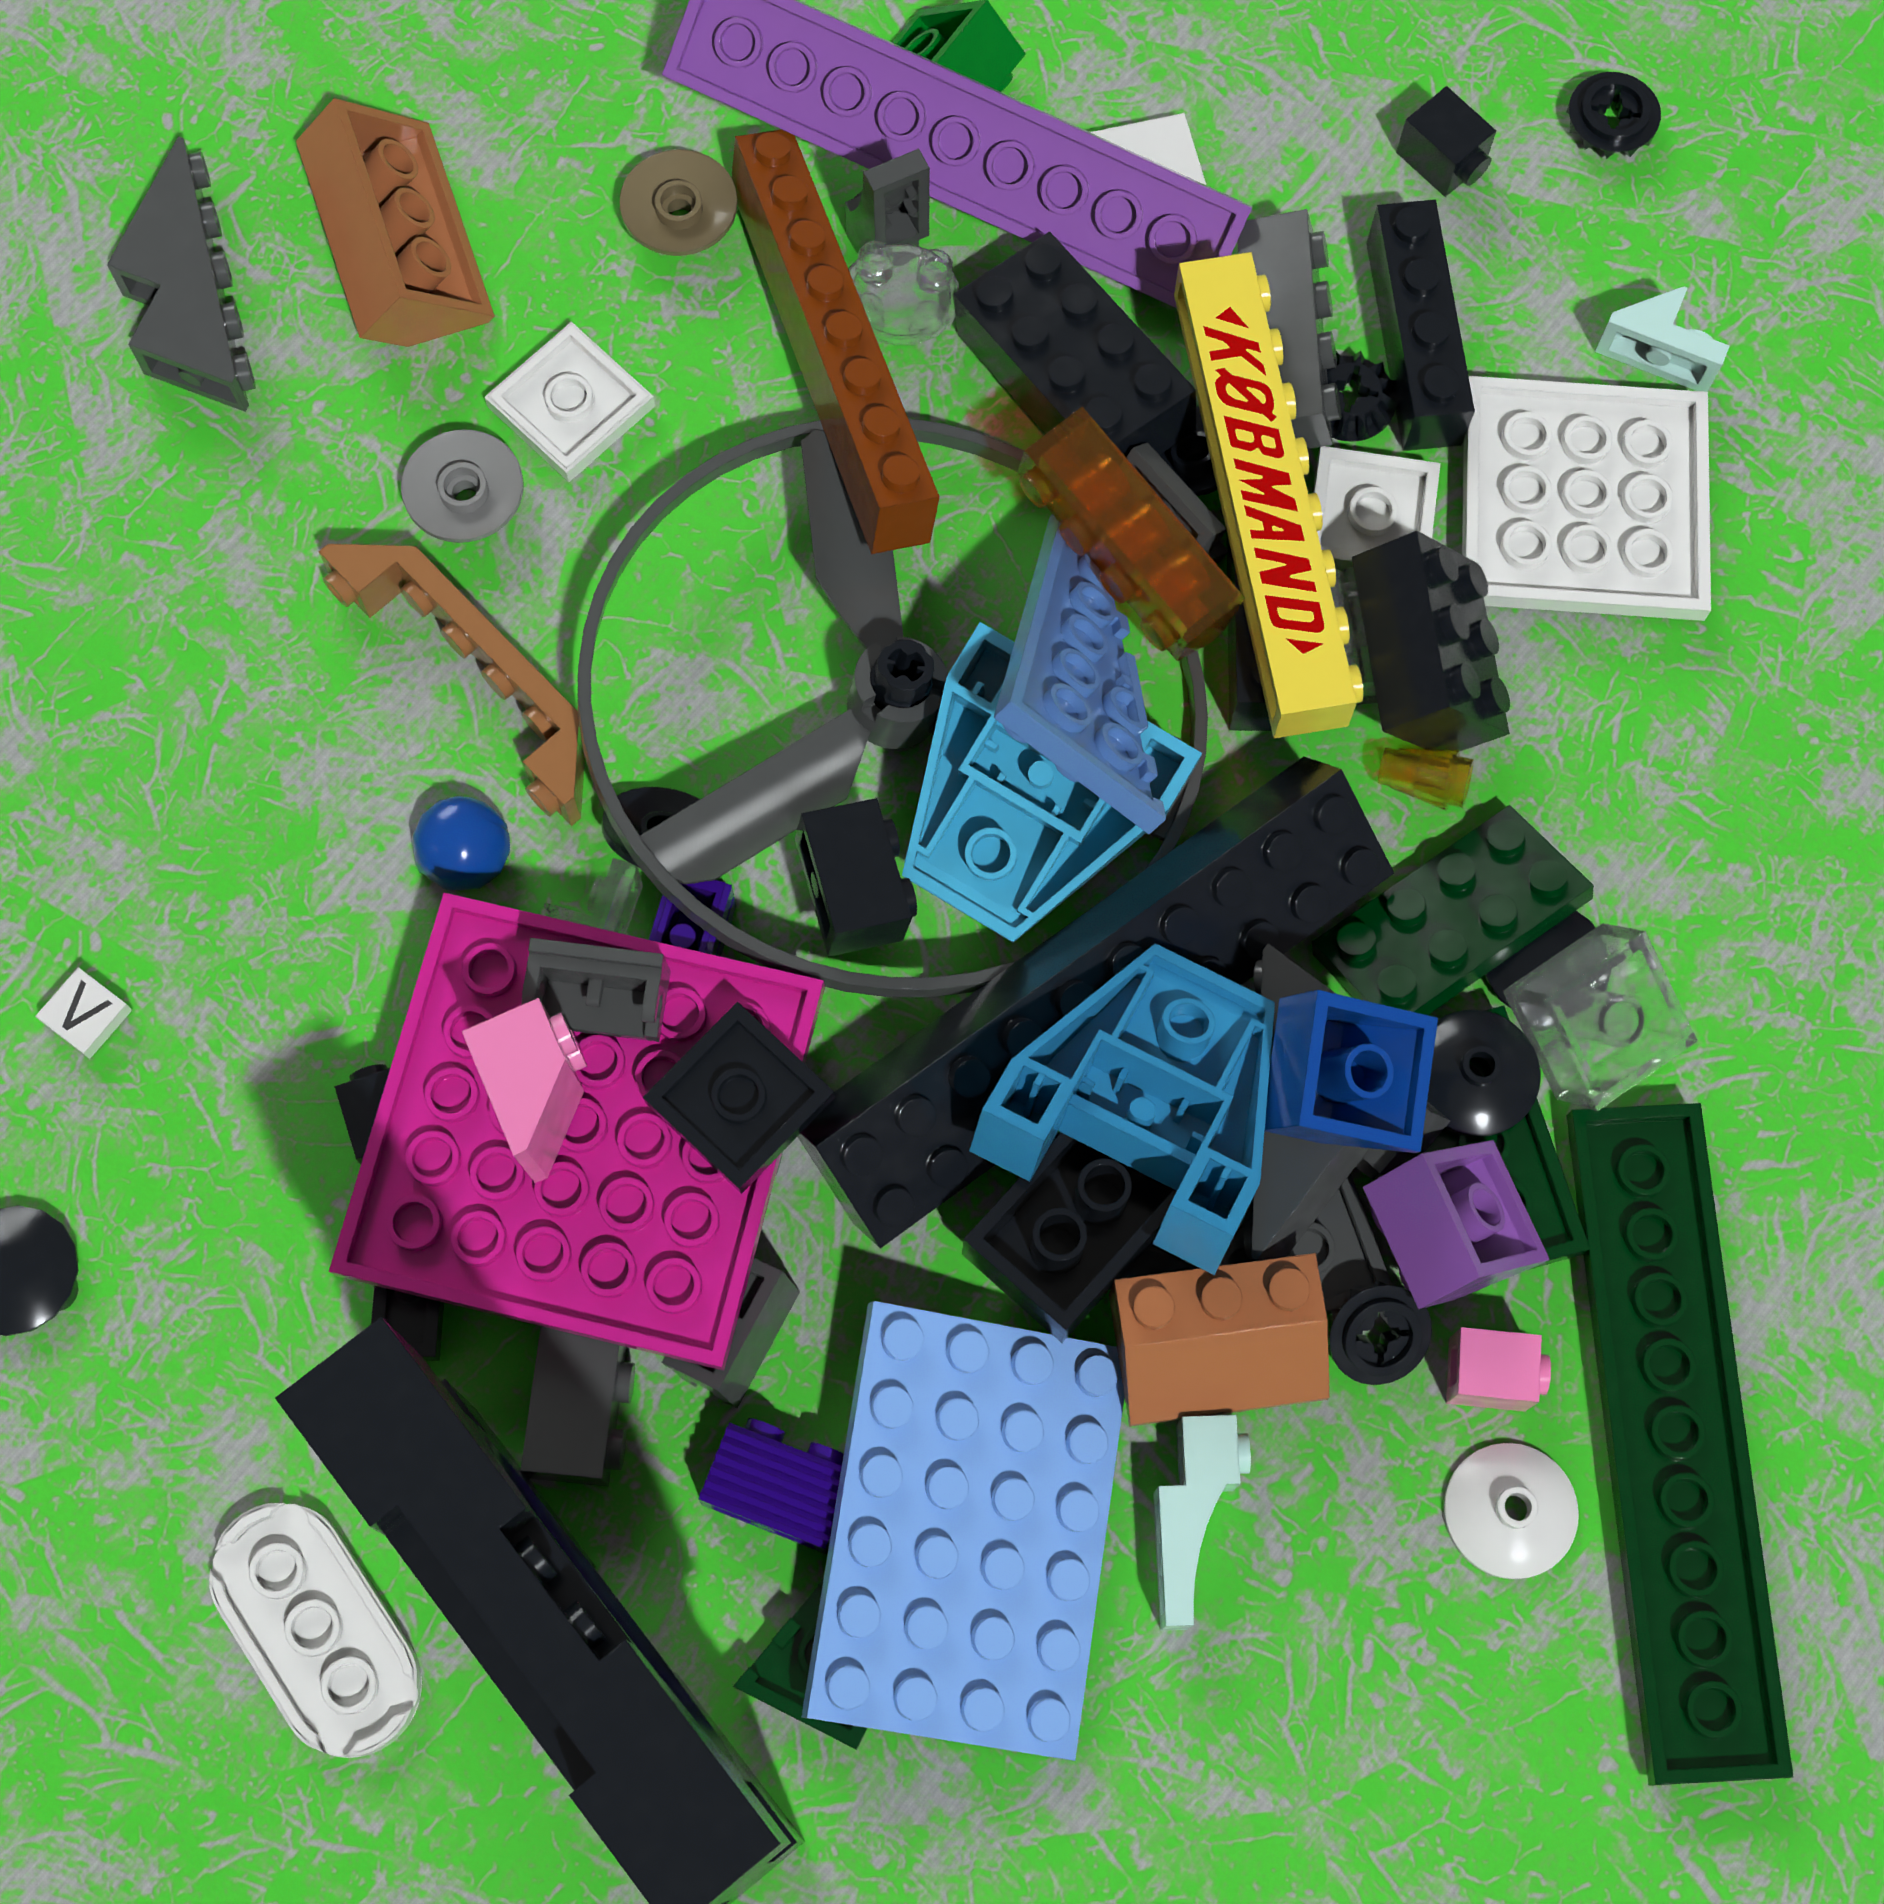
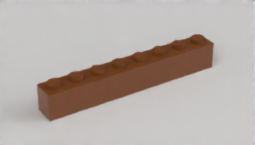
[731,129,940,554]

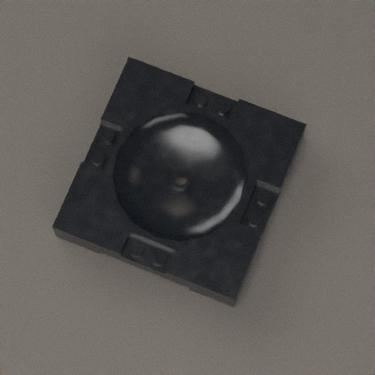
[275,1317,805,1904]

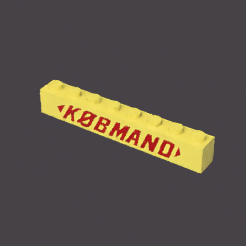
[1174,252,1363,739]

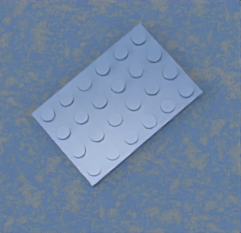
[801,1301,1124,1761]

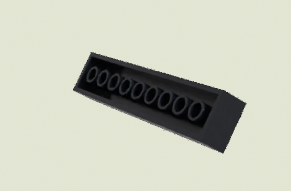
[798,756,1394,1249]

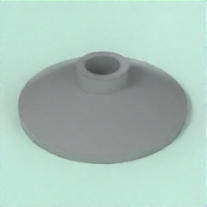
[401,430,524,543]

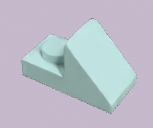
[1595,287,1730,392]

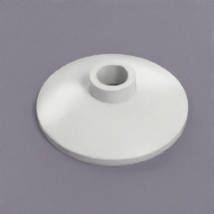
[1443,1443,1579,1579]

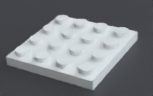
[1462,376,1711,621]

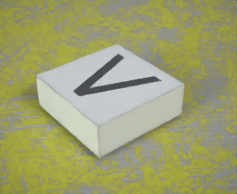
[35,967,132,1059]

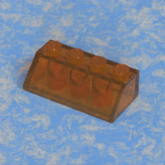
[1017,407,1245,661]

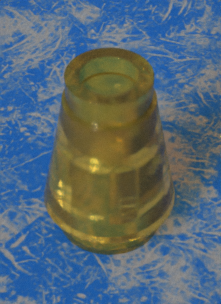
[1378,747,1474,811]

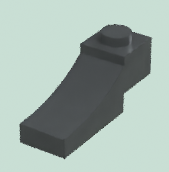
[845,148,930,271]

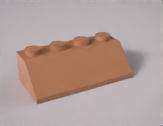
[296,98,495,347]

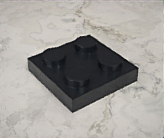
[643,1002,835,1194]

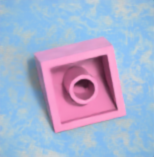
[461,998,587,1183]

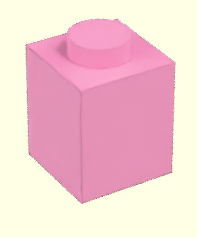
[1446,1327,1551,1412]

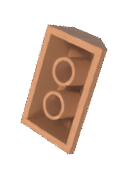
[1109,1253,1330,1427]

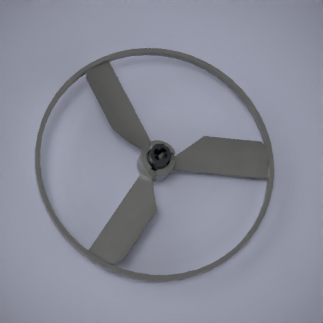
[578,418,1208,997]

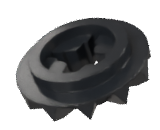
[1566,72,1661,159]
[1327,351,1398,442]
[1328,1280,1432,1385]

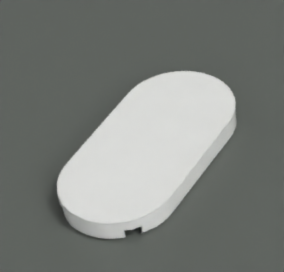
[209,1503,422,1758]

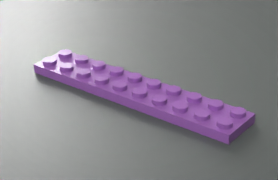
[662,0,1253,308]

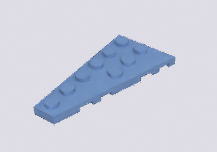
[994,501,1166,834]

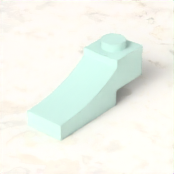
[1153,1415,1251,1631]

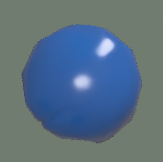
[412,796,510,891]

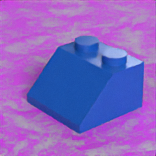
[1265,990,1438,1153]

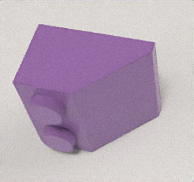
[1363,1140,1550,1309]

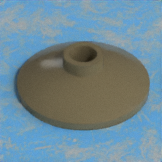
[619,149,737,256]

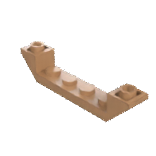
[318,544,585,826]

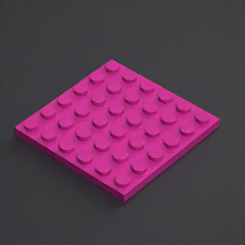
[329,893,825,1371]

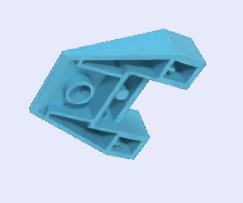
[902,622,1202,943]

